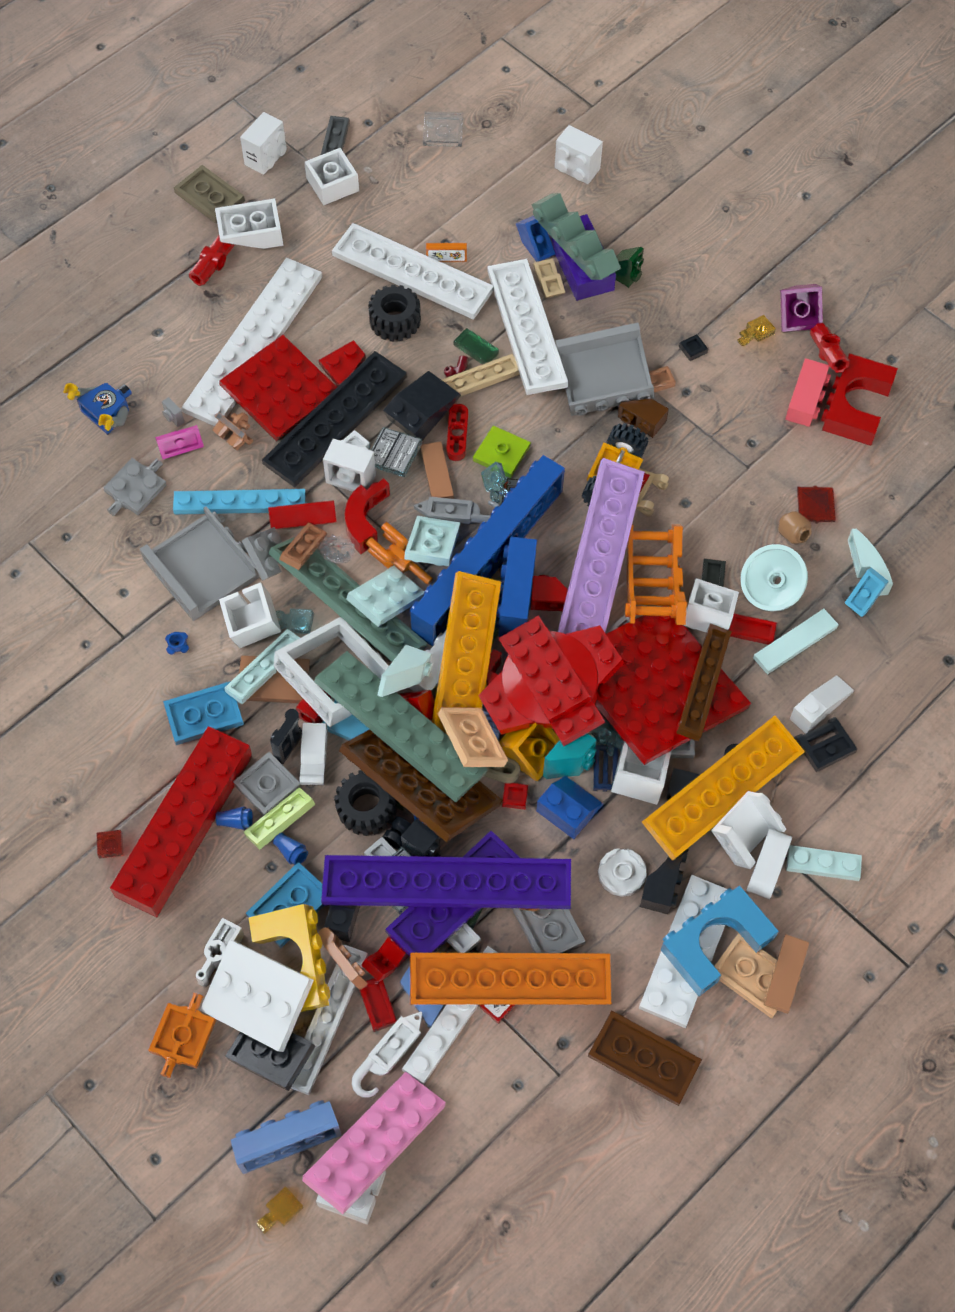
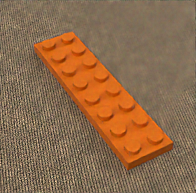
[410,953,611,1005]

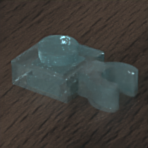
[481,462,508,503]
[275,608,314,634]
[590,719,624,756]

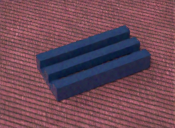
[593,745,618,792]

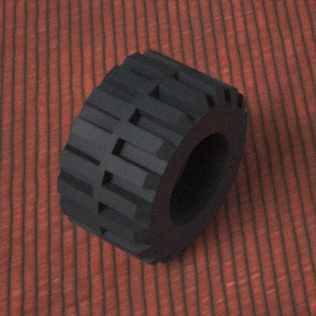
[368,285,421,342]
[334,770,397,836]

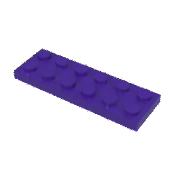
[385,831,520,956]

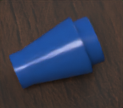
[216,806,253,830]
[273,833,308,865]

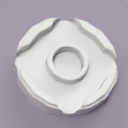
[598,849,647,897]

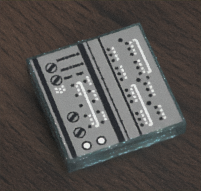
[371,427,422,477]

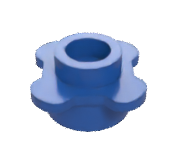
[165,632,189,655]

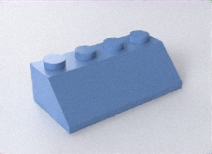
[231,1100,342,1174]

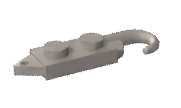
[414,497,500,524]

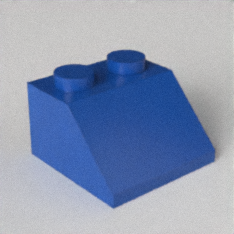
[536,776,603,839]

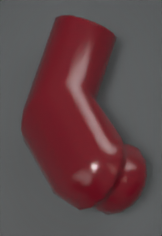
[444,355,469,378]

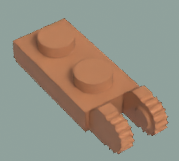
[318,927,368,990]

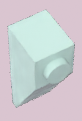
[378,645,433,697]

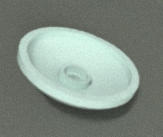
[741,544,808,611]

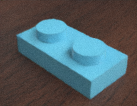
[845,567,889,617]

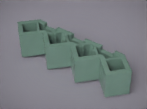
[531,193,621,280]

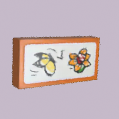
[426,243,467,262]

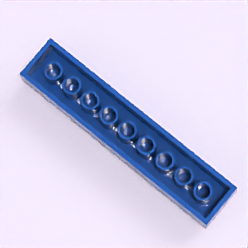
[410,455,565,647]

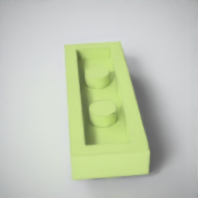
[244,787,315,850]

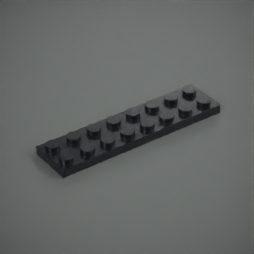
[262,351,407,488]

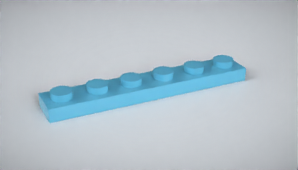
[173,489,306,515]

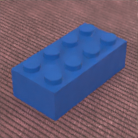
[495,537,537,637]

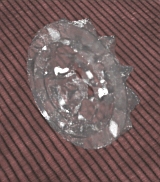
[319,534,355,564]

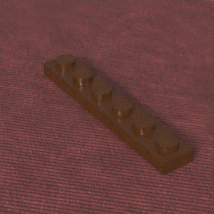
[676,623,732,742]

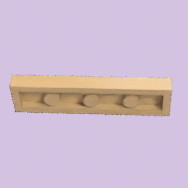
[442,354,520,397]

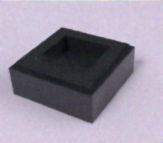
[679,334,708,361]

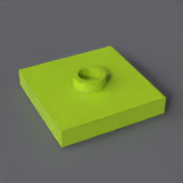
[473,425,531,478]

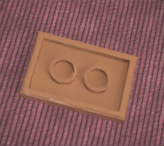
[239,656,310,703]

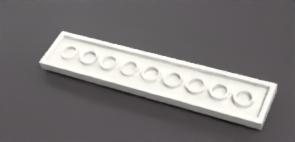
[181,258,322,426]

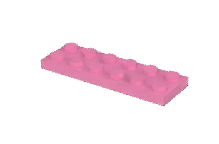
[302,1072,446,1214]

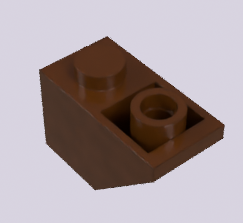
[618,398,669,438]

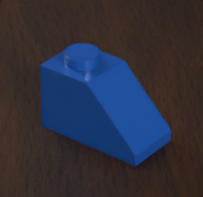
[516,216,555,262]

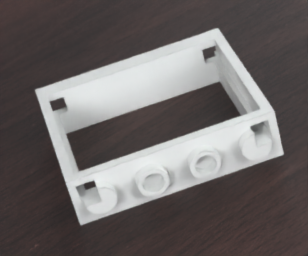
[273,617,389,727]

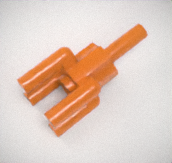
[366,522,433,585]

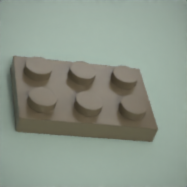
[174,165,245,224]

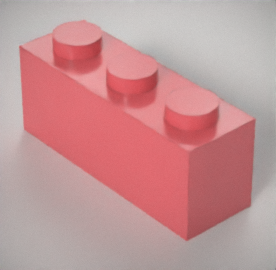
[785,358,831,427]

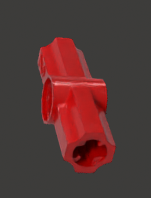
[189,236,236,286]
[810,323,850,373]

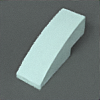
[848,529,893,596]

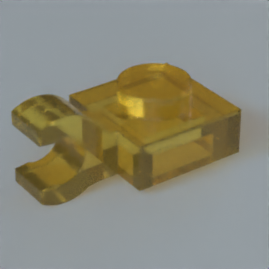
[737,315,776,346]
[256,1186,303,1234]

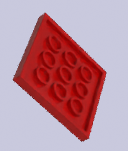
[219,334,337,442]

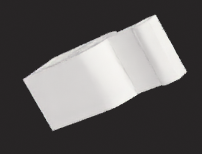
[300,723,328,785]
[196,918,244,987]

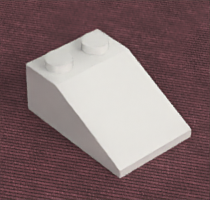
[215,199,284,249]

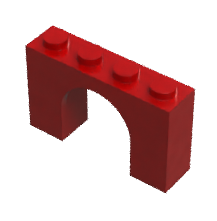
[821,353,898,446]

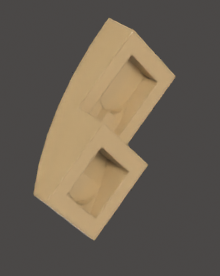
[533,258,565,299]

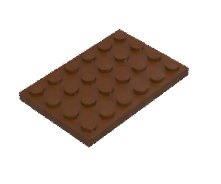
[339,729,503,842]

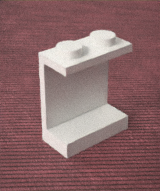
[711,791,786,869]

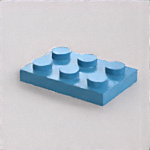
[163,681,244,745]
[246,862,324,948]

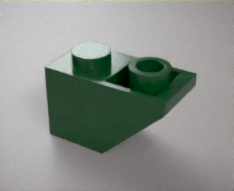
[615,247,644,288]

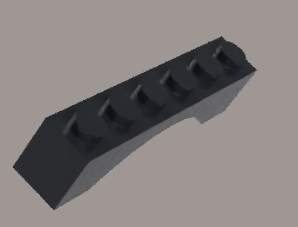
[640,768,700,914]

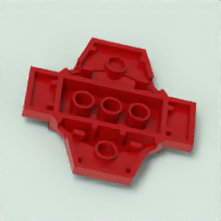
[478,615,624,746]

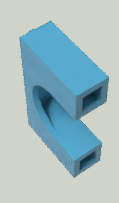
[661,885,779,997]

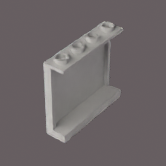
[556,323,654,416]
[140,506,260,621]

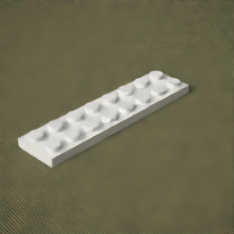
[332,223,493,320]
[487,259,568,395]

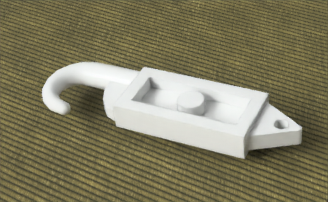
[352,1012,422,1098]

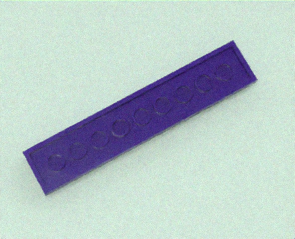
[321,855,571,909]

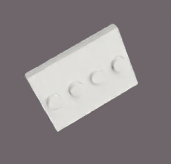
[200,940,314,1052]

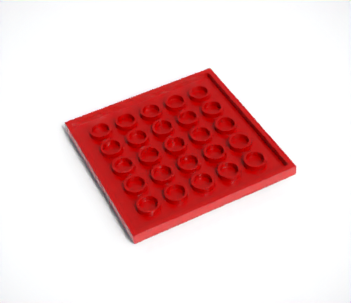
[595,606,751,765]

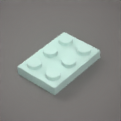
[404,516,460,566]
[346,566,425,627]

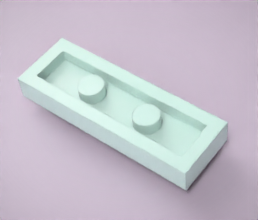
[786,845,862,881]

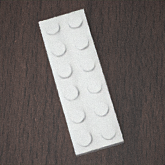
[639,875,727,1028]

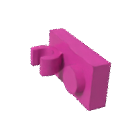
[155,425,204,459]

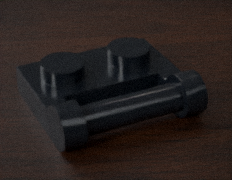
[270,709,302,765]
[794,717,857,772]

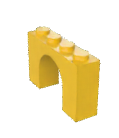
[249,904,330,1012]

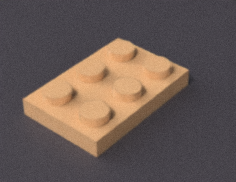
[438,708,508,767]
[714,933,801,1019]

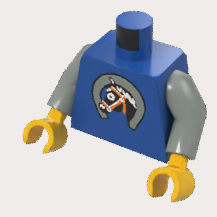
[63,383,132,435]

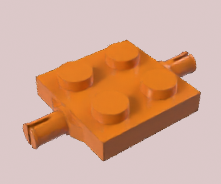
[148,993,216,1078]

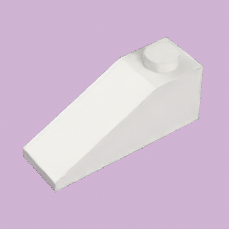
[790,675,854,734]

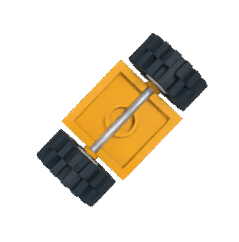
[582,423,649,507]

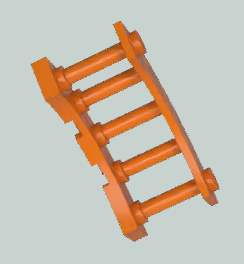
[625,524,687,625]

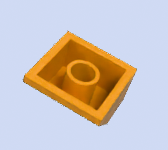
[499,723,559,781]

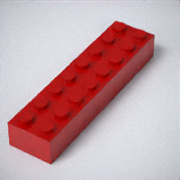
[110,726,252,918]

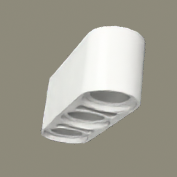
[746,828,792,900]

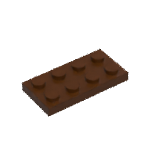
[587,1010,702,1106]

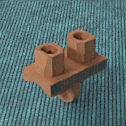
[212,412,253,450]

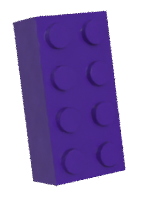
[549,214,616,301]

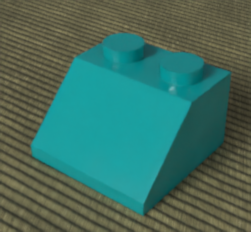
[543,733,597,779]

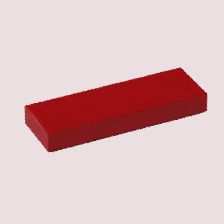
[268,500,337,529]

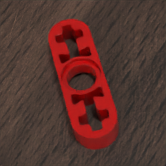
[446,404,468,461]

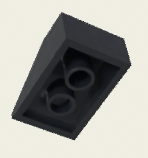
[383,371,461,443]

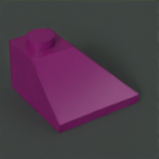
[780,284,823,332]

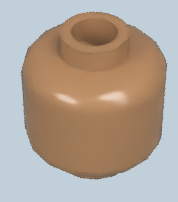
[778,511,812,544]

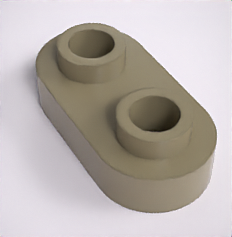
[484,758,520,783]

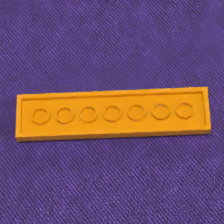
[432,571,501,735]
[642,715,805,860]

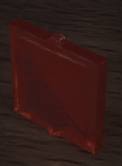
[797,485,836,524]

